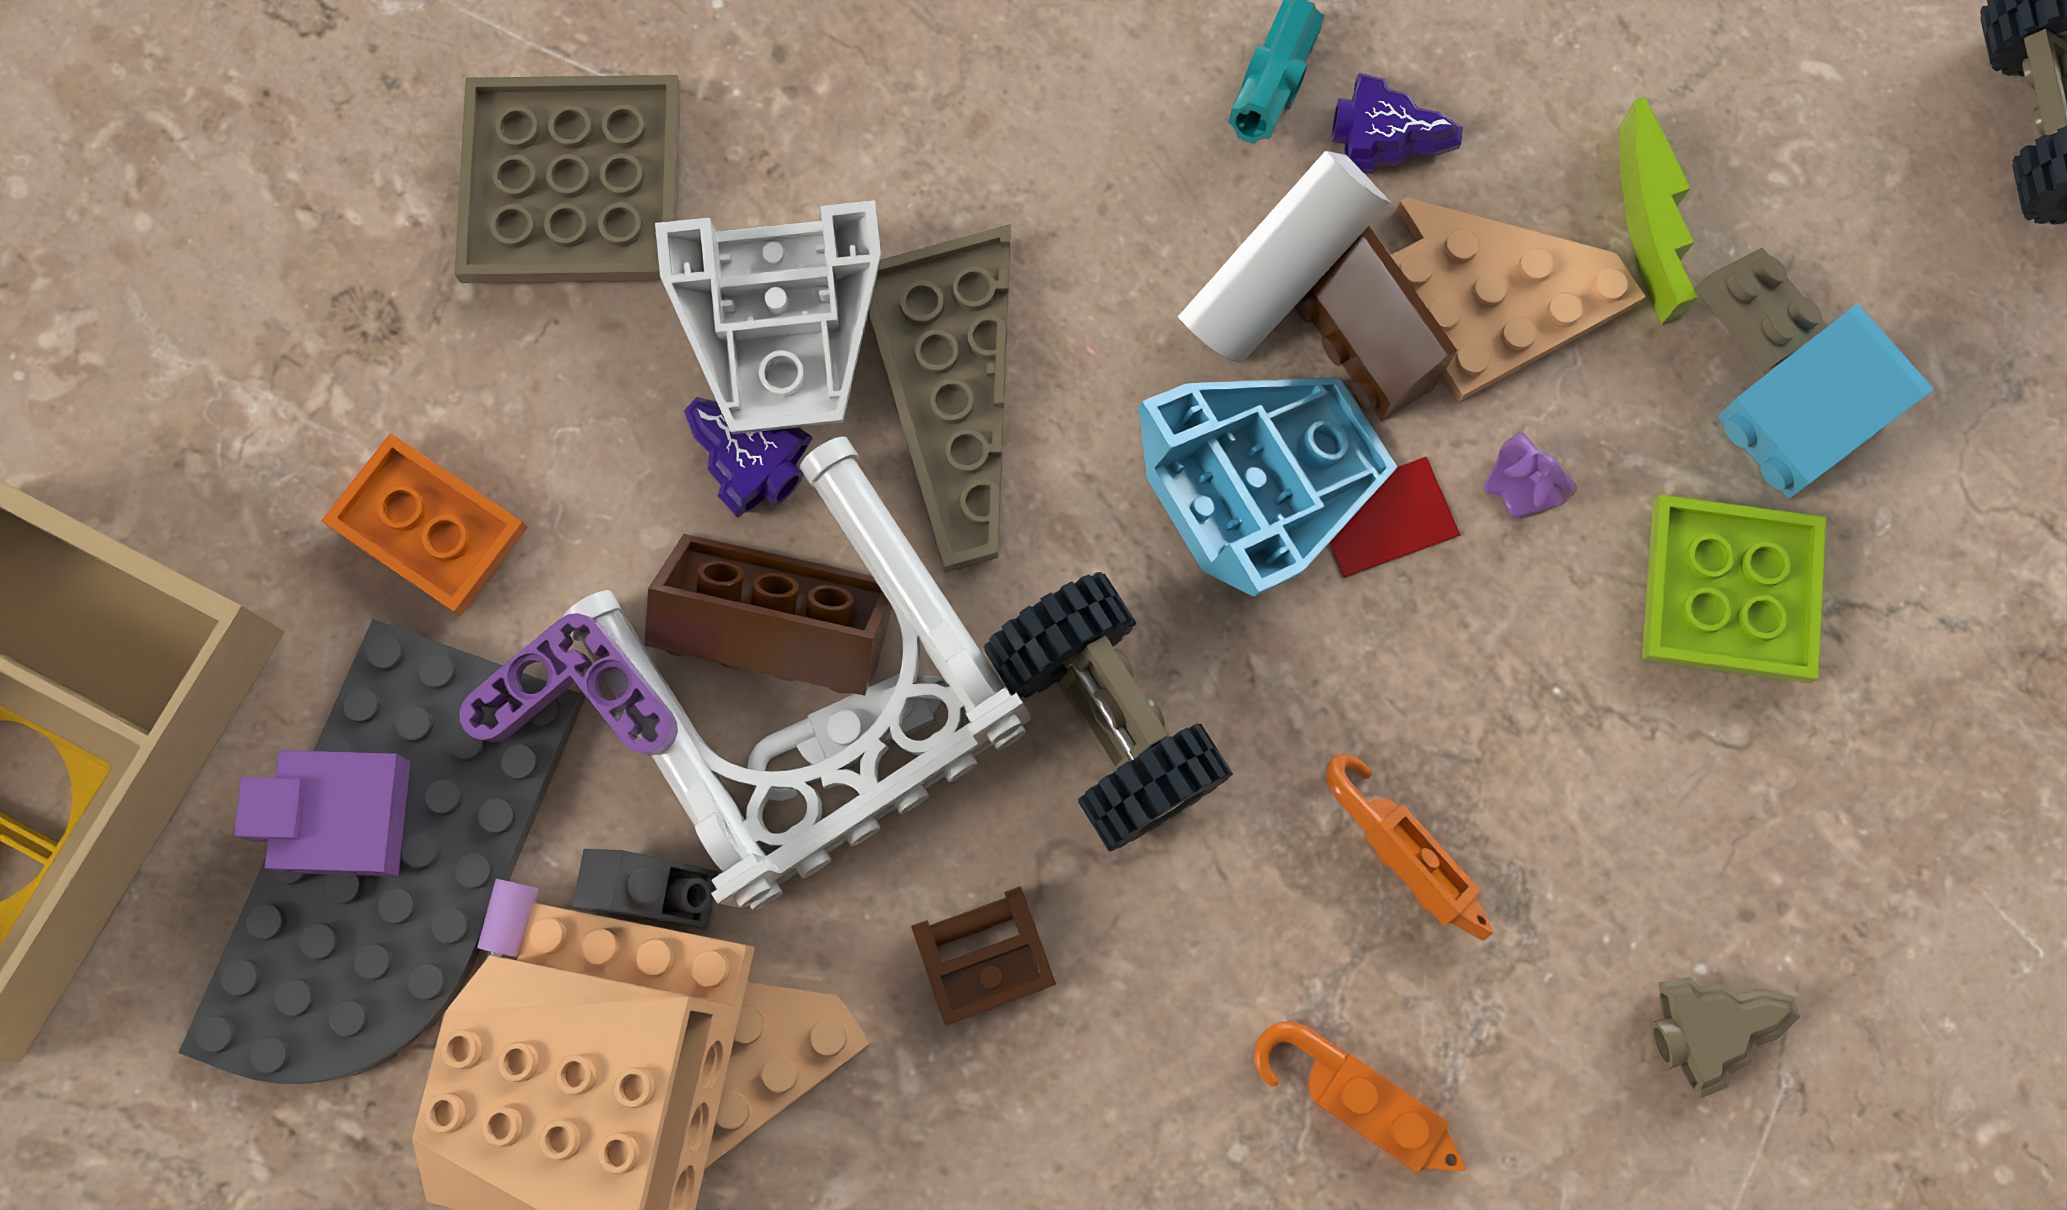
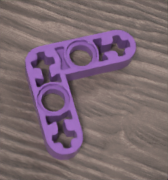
[459,613,678,756]

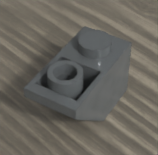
[572,849,718,929]

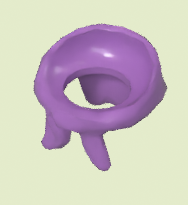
[1484,432,1577,518]

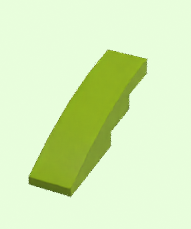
[1620,96,1698,325]

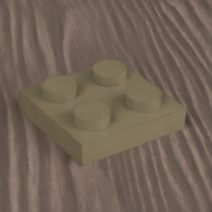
[1694,247,1828,373]

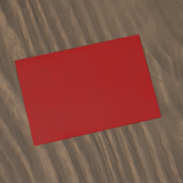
[1329,457,1461,577]

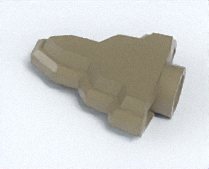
[1651,977,1800,1098]

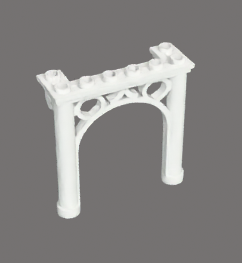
[563,437,1031,911]

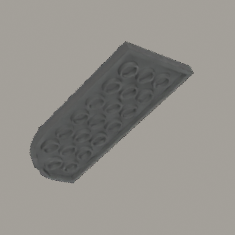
[178,619,585,1084]

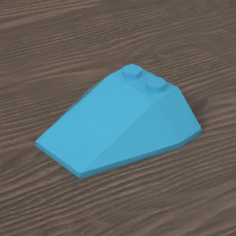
[1138,377,1397,597]

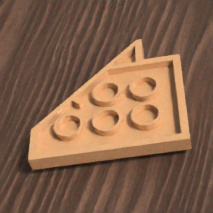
[1390,198,1646,403]
[704,982,872,1171]

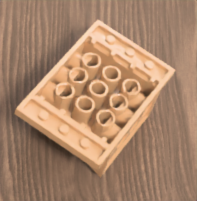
[412,903,755,1210]

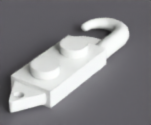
[747,673,949,801]

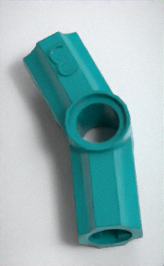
[1228,0,1325,144]

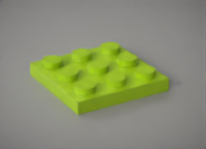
[1642,494,1826,683]

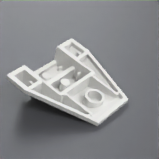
[655,200,881,434]

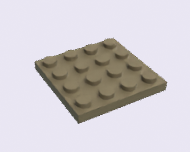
[455,75,681,283]

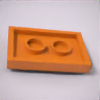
[321,433,528,617]

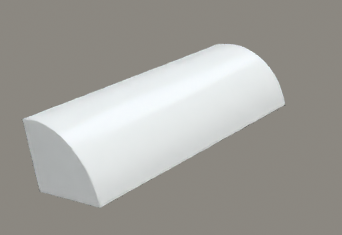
[1178,151,1391,363]

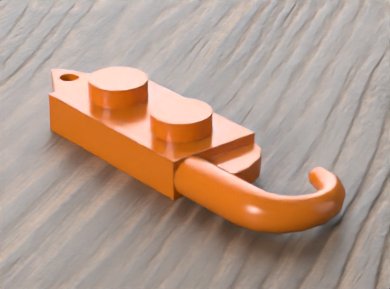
[1326,753,1494,941]
[1254,1021,1466,1174]

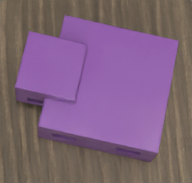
[234,750,411,877]

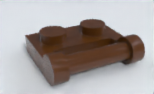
[911,886,1056,1026]

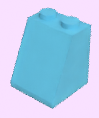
[1717,303,1934,500]

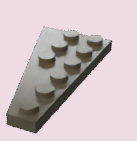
[868,224,1011,573]

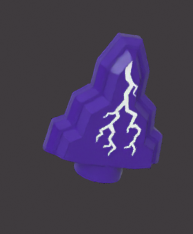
[1331,73,1463,174]
[684,397,813,518]

